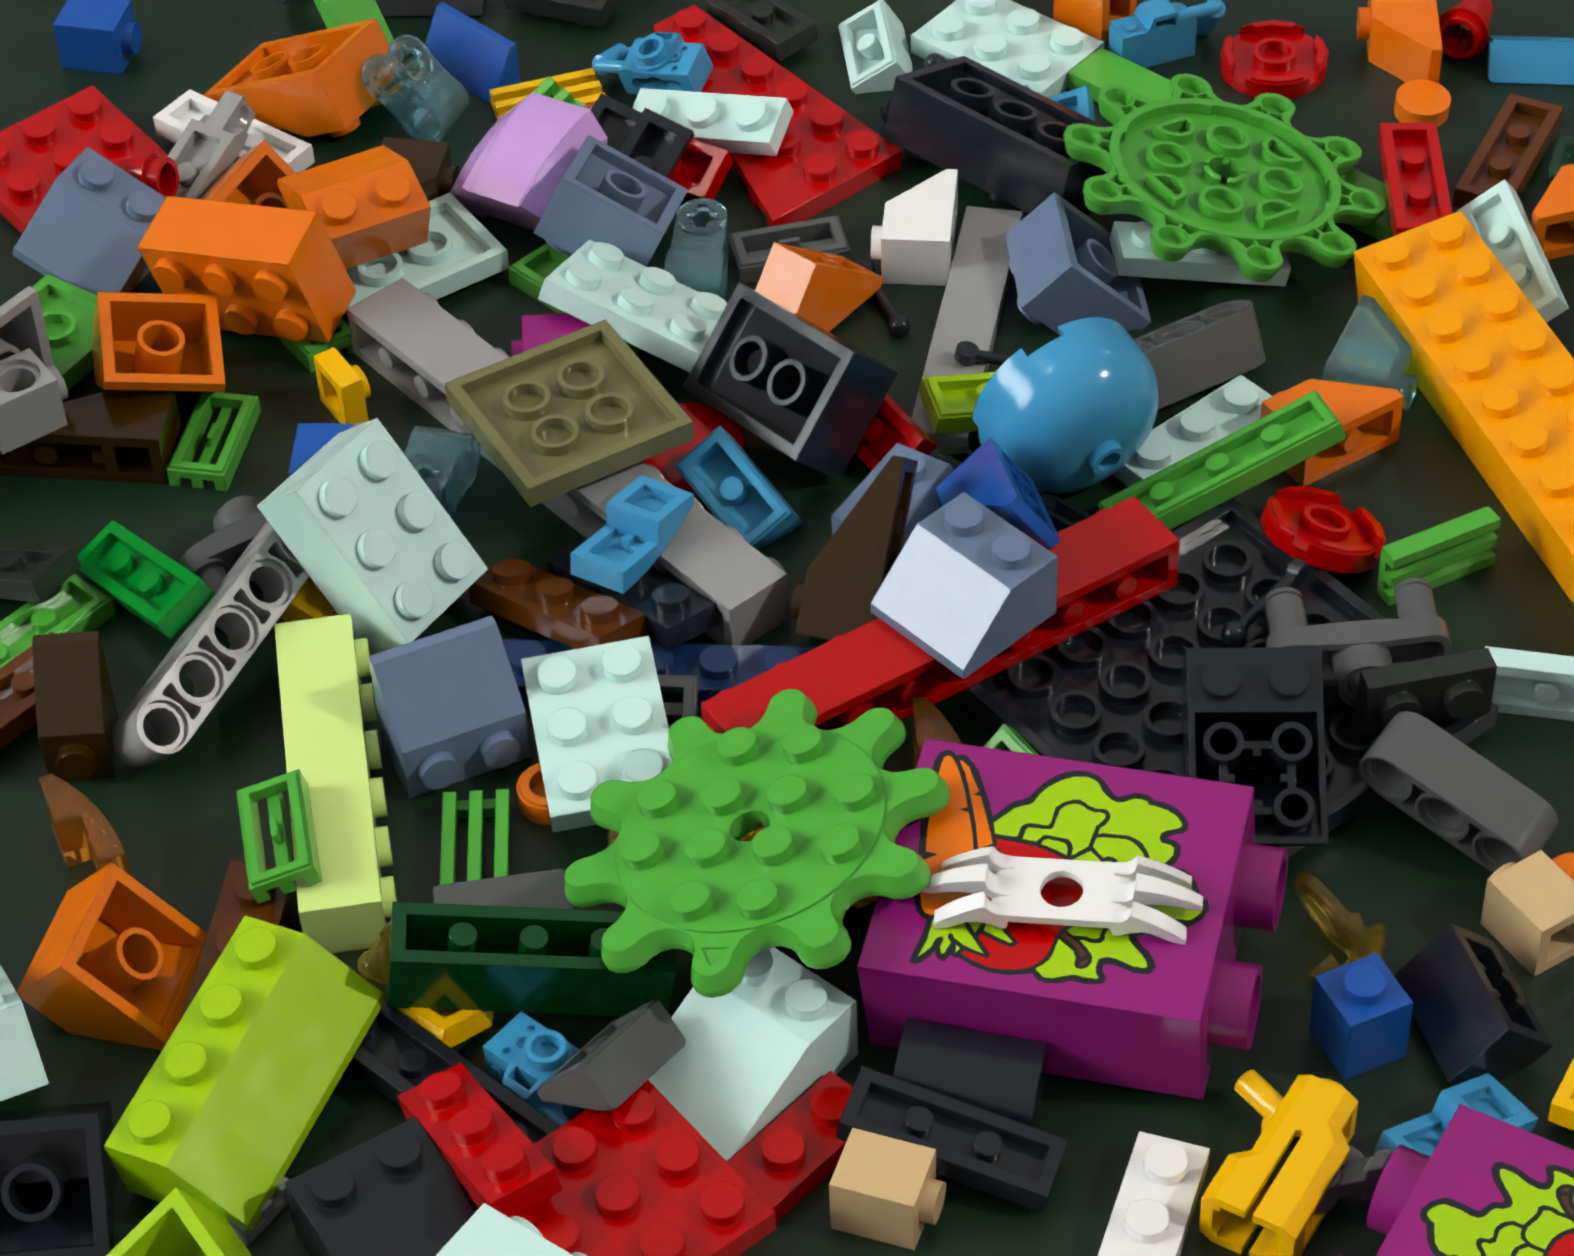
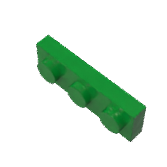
[77,519,215,640]

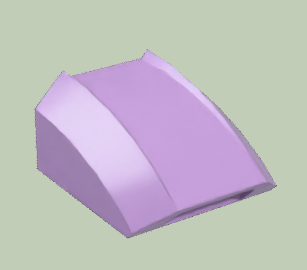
[450,92,608,231]

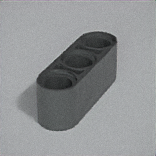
[1134,300,1266,410]
[1358,711,1559,873]

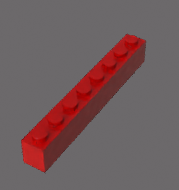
[701,496,1180,734]

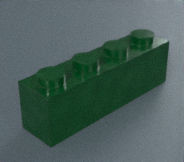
[386,902,676,1017]

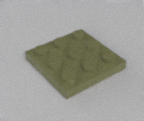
[444,319,694,507]

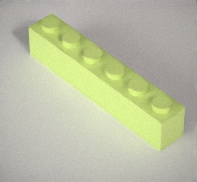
[274,613,397,954]

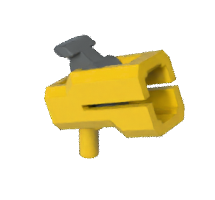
[1199,1069,1392,1256]

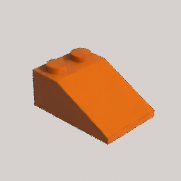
[204,18,405,138]

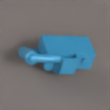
[1108,0,1226,68]
[592,32,714,95]
[483,1012,587,1127]

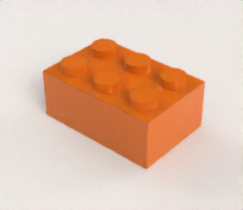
[137,196,356,343]

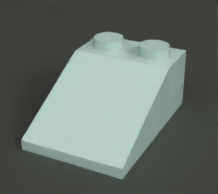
[648,947,858,1162]

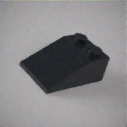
[683,282,898,480]
[284,1117,475,1256]

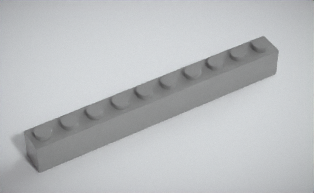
[347,278,790,645]

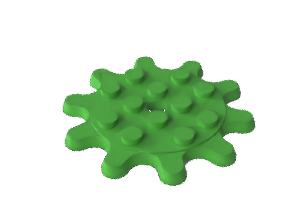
[1063,73,1386,282]
[563,689,951,998]

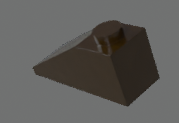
[0,390,183,484]
[790,455,918,640]

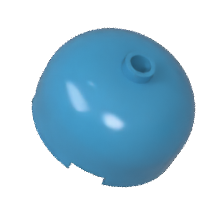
[972,317,1159,494]

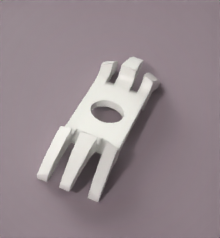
[923,846,1203,945]

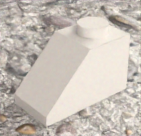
[870,169,958,286]

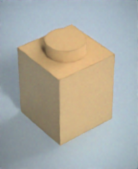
[1480,850,1574,977]
[829,1128,946,1251]

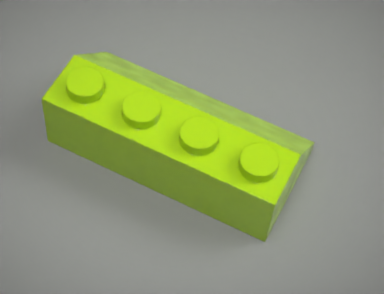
[104,915,386,1233]

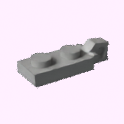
[167,90,256,199]

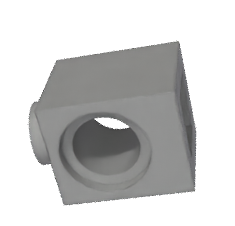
[0,348,68,455]

